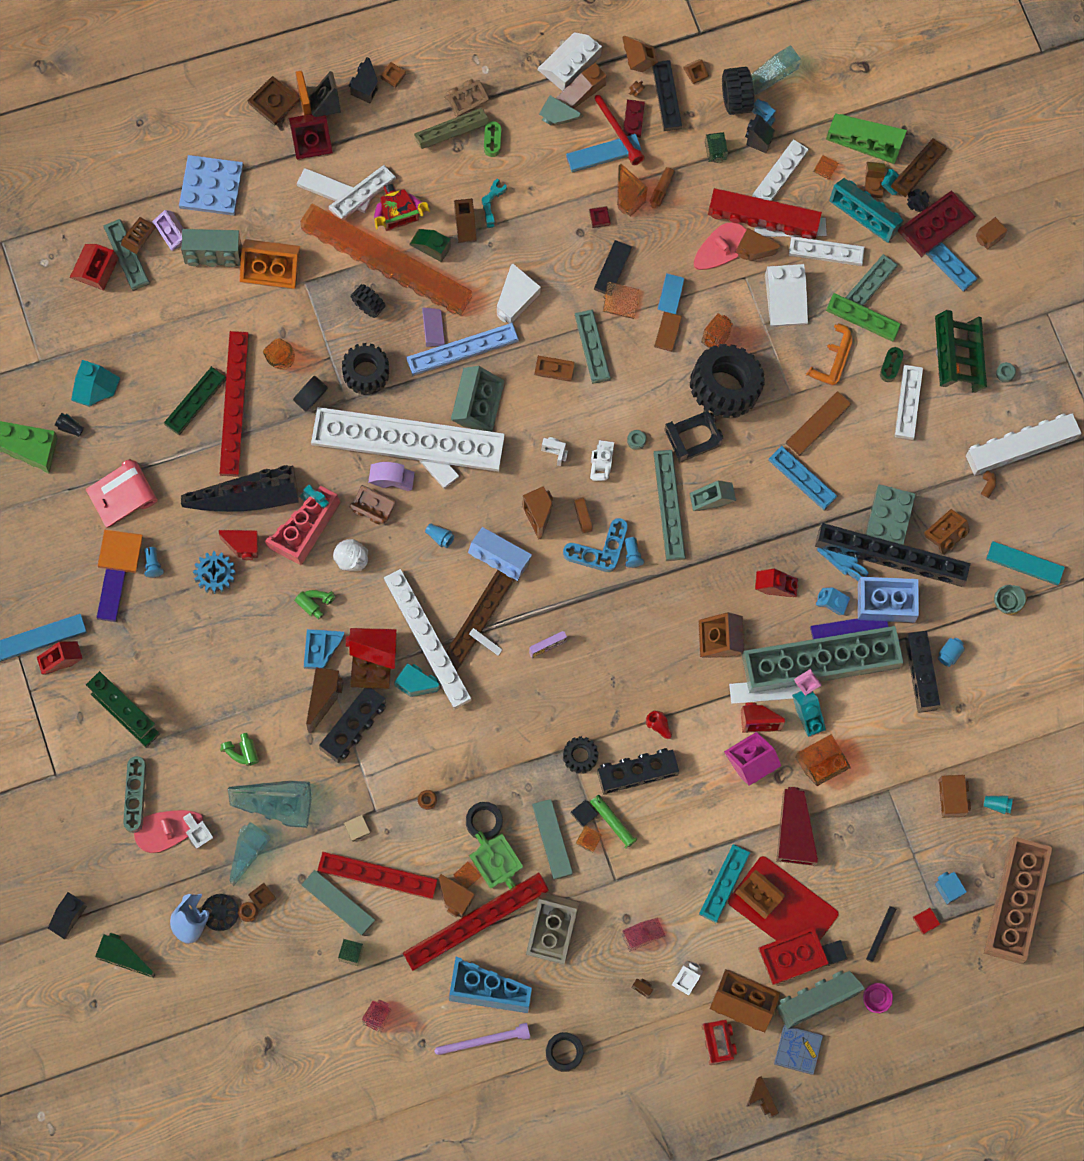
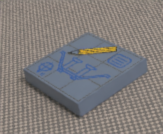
[774,1025,823,1075]

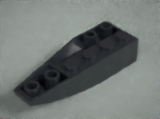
[181,465,299,512]

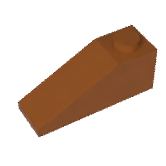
[556,63,607,109]

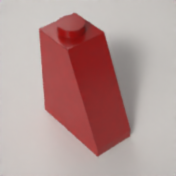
[346,628,397,669]

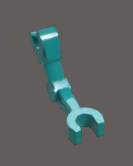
[482,179,507,228]
[299,485,329,508]

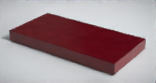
[898,190,976,258]

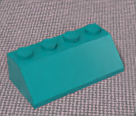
[829,178,904,243]

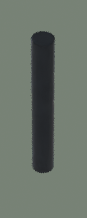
[866,906,897,963]

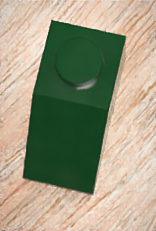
[409,229,451,262]

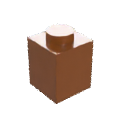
[976,217,1008,250]

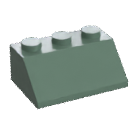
[451,366,505,432]

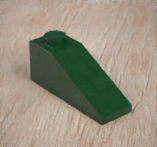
[95,933,155,978]

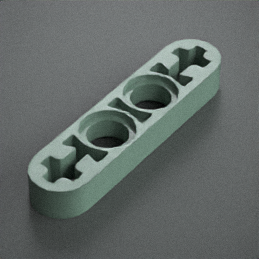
[123,756,146,833]

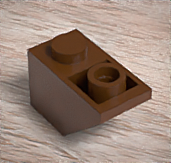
[454,198,477,243]

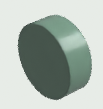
[996,362,1016,382]
[627,430,646,450]

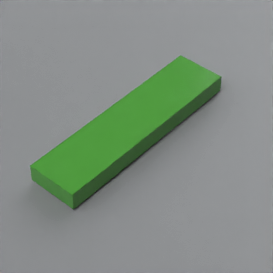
[826,293,901,342]

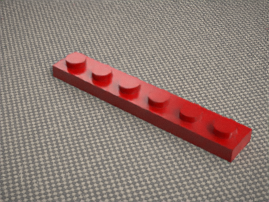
[317,852,437,900]

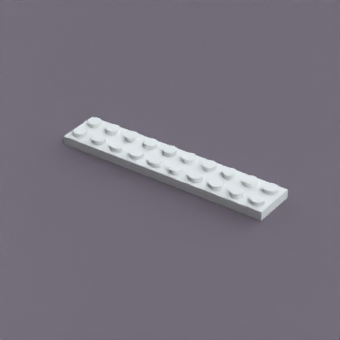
[311,407,505,472]

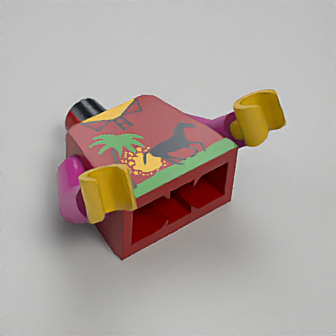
[374,184,431,231]

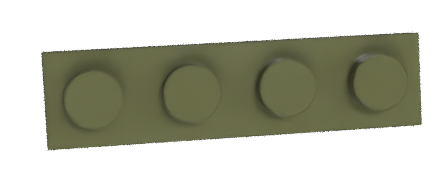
[414,108,489,149]

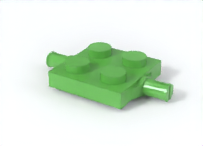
[468,831,523,889]

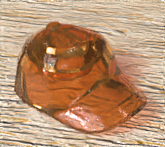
[263,338,295,370]

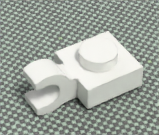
[183,813,213,849]

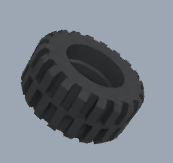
[689,344,765,418]

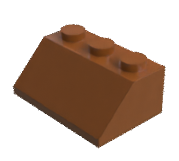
[709,969,780,1033]

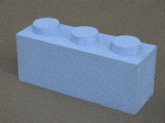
[468,527,532,581]

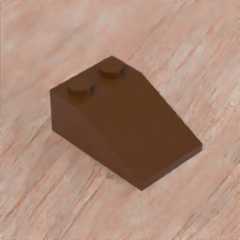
[306,667,344,733]

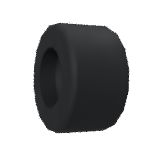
[293,376,328,412]

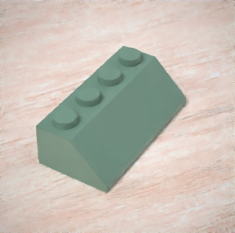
[777,970,864,1029]

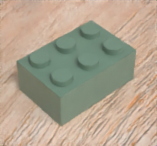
[181,229,242,267]
[865,484,915,545]

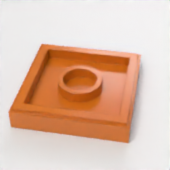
[295,70,311,115]
[98,529,143,573]

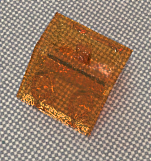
[795,734,851,786]

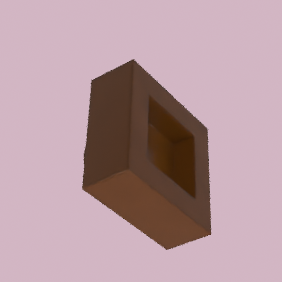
[248,883,276,911]
[631,979,653,999]

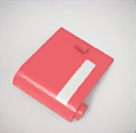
[86,459,158,528]

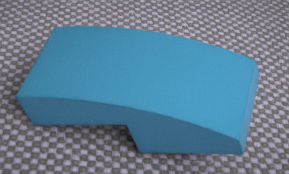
[657,273,684,314]

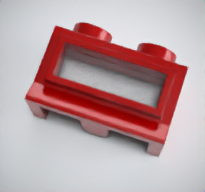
[701,1020,737,1065]

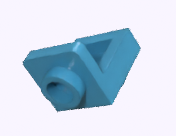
[752,99,776,126]
[816,587,850,615]

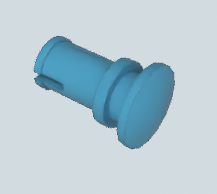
[624,537,644,568]
[144,547,164,578]

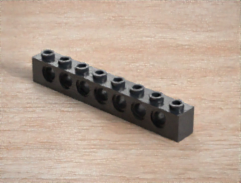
[815,523,971,587]

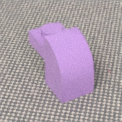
[368,462,415,491]

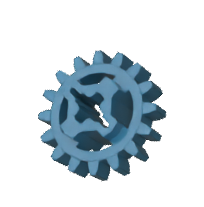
[193,551,236,594]

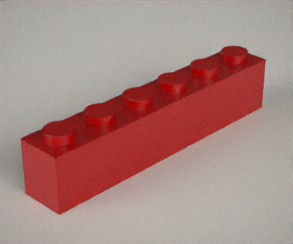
[708,188,822,239]

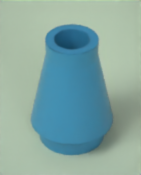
[425,523,454,548]

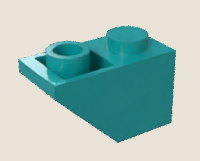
[394,663,440,697]
[792,691,826,737]

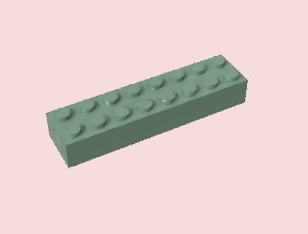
[742,626,903,693]

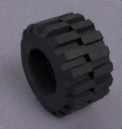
[722,66,754,115]
[342,343,390,395]

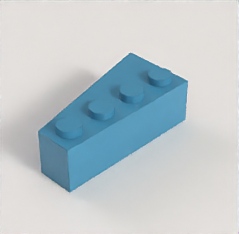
[449,956,532,1013]

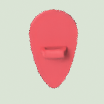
[694,222,746,270]
[134,810,203,853]

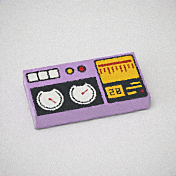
[529,631,567,658]

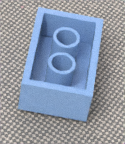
[858,577,919,623]

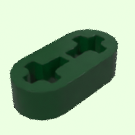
[880,347,903,382]

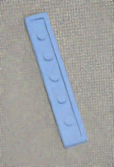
[406,323,519,376]

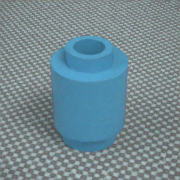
[937,638,965,667]

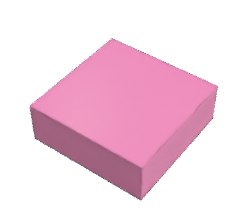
[794,669,821,696]

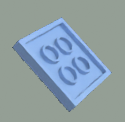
[179,155,243,216]

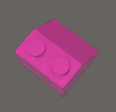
[724,732,781,786]

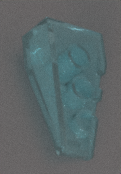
[228,781,312,828]

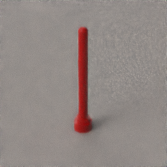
[594,94,645,166]

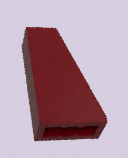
[776,787,818,866]

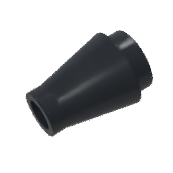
[54,413,85,437]

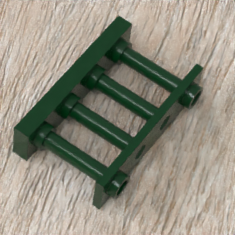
[935,310,987,393]
[86,671,160,748]

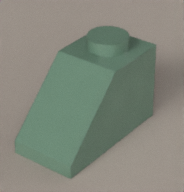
[539,95,584,125]
[690,480,736,511]

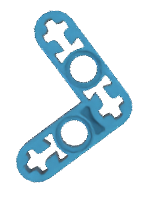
[563,518,627,572]

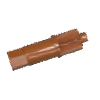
[650,167,675,208]

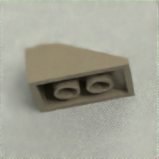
[526,893,580,964]

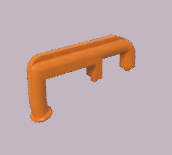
[806,323,852,385]

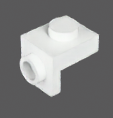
[541,437,568,466]

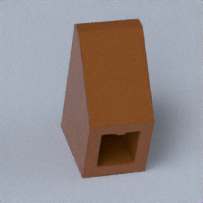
[622,36,658,73]

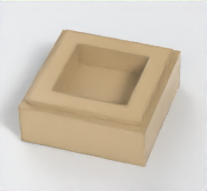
[344,815,370,842]

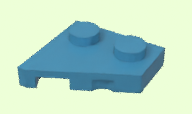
[304,629,344,669]

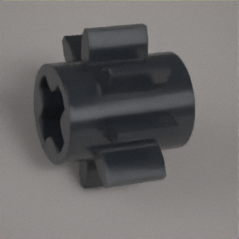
[907,189,930,212]

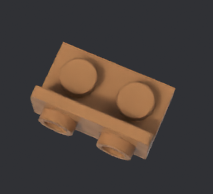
[444,78,489,116]

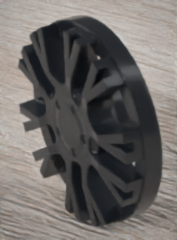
[201,894,239,931]

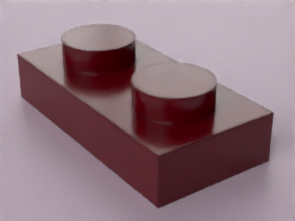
[623,99,645,138]

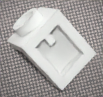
[672,961,703,996]

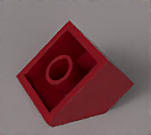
[288,114,333,160]

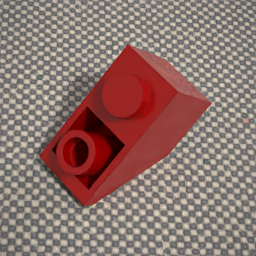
[755,568,798,597]

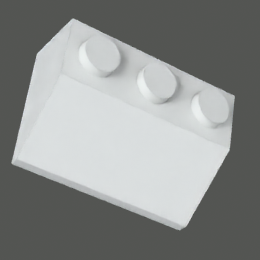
[538,32,602,91]

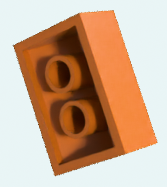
[240,239,300,289]

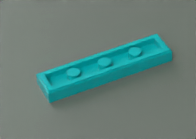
[986,541,1065,586]
[699,844,751,923]

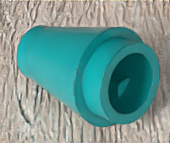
[984,795,1013,814]

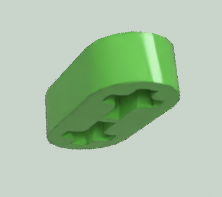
[484,121,501,157]

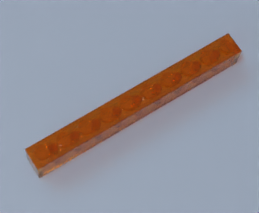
[300,204,472,316]

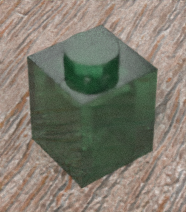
[705,132,728,163]
[338,939,364,966]

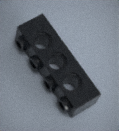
[905,631,940,713]
[319,688,386,763]
[597,748,679,795]

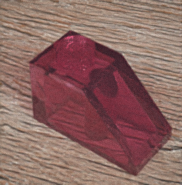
[622,918,666,952]
[362,1000,392,1033]

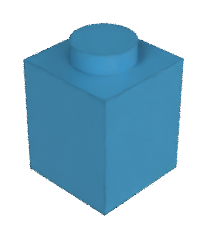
[935,872,967,904]

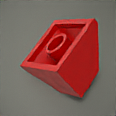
[741,702,785,733]

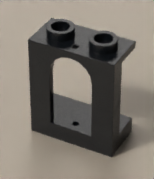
[664,410,723,463]

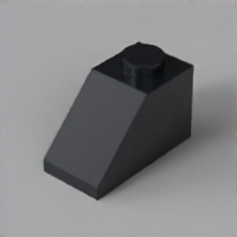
[48,892,87,939]

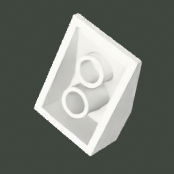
[765,264,808,327]

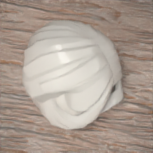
[333,539,368,571]

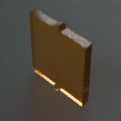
[603,282,639,319]

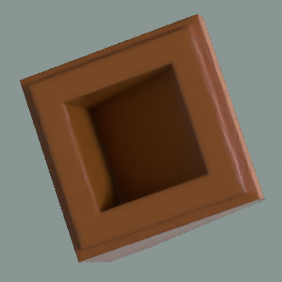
[683,59,709,84]

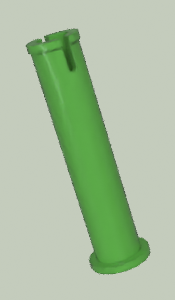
[590,795,637,849]

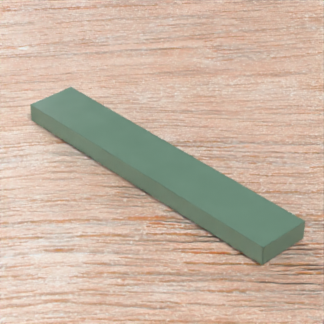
[653,450,685,561]

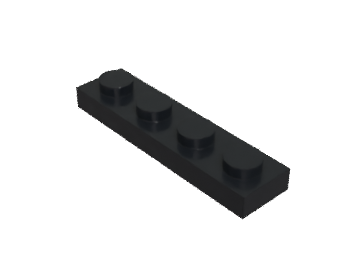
[652,60,682,131]

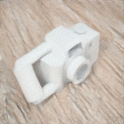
[590,440,614,481]

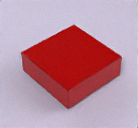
[913,908,940,935]

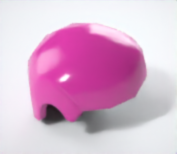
[863,983,893,1014]

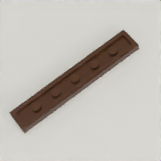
[446,570,515,672]

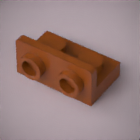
[924,509,970,555]

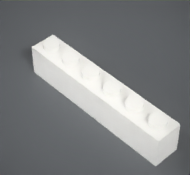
[966,413,1081,476]

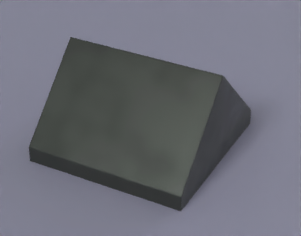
[309,71,341,117]

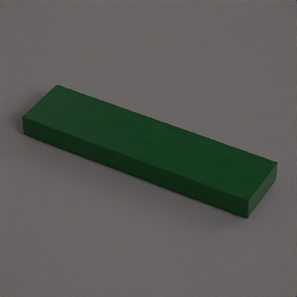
[164,366,226,435]

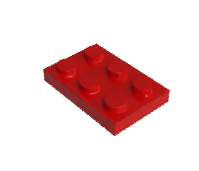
[758,927,829,985]

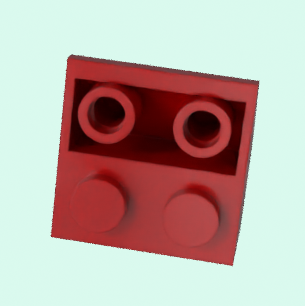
[70,244,119,291]

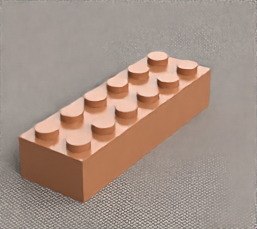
[983,837,1052,964]

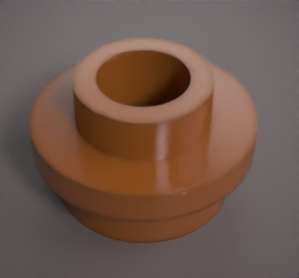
[629,80,645,97]
[418,790,437,810]
[238,902,258,922]

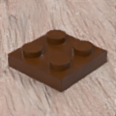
[247,76,300,126]
[350,657,391,689]

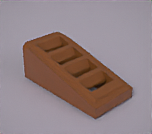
[121,217,156,255]

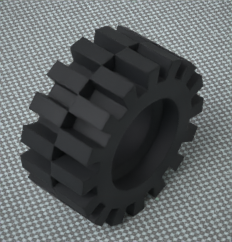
[350,284,386,318]
[563,736,598,774]

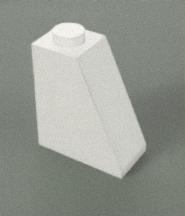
[497,264,541,324]

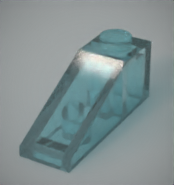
[751,45,801,96]
[229,822,270,886]

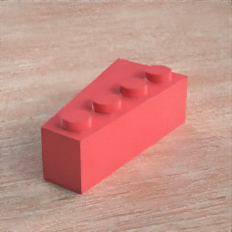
[265,486,341,565]

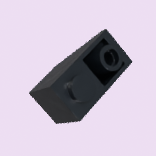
[349,57,378,104]
[745,114,775,153]

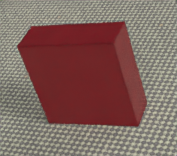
[589,206,611,228]

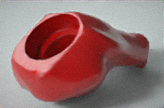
[646,711,672,739]

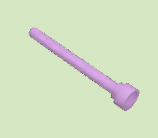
[435,1023,530,1055]

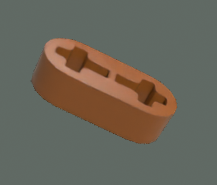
[574,497,592,534]

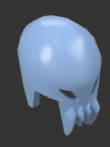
[170,894,209,944]

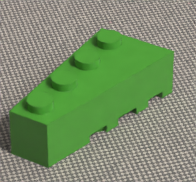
[826,113,907,164]
[0,421,58,474]

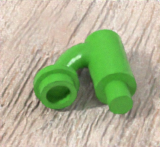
[294,590,336,620]
[220,733,259,766]

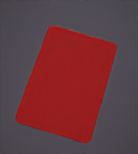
[728,856,839,941]

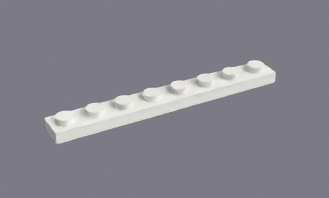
[384,569,471,710]

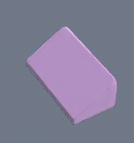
[152,210,184,251]
[422,308,445,347]

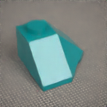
[71,360,120,407]

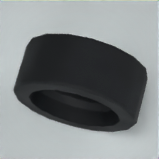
[466,802,503,840]
[546,1032,584,1072]

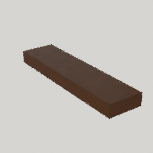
[891,138,948,198]

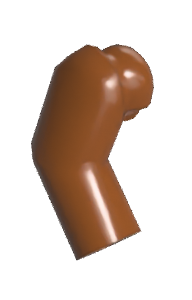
[981,470,996,499]

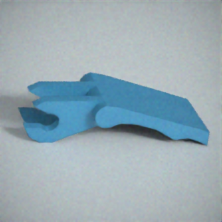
[817,548,869,582]

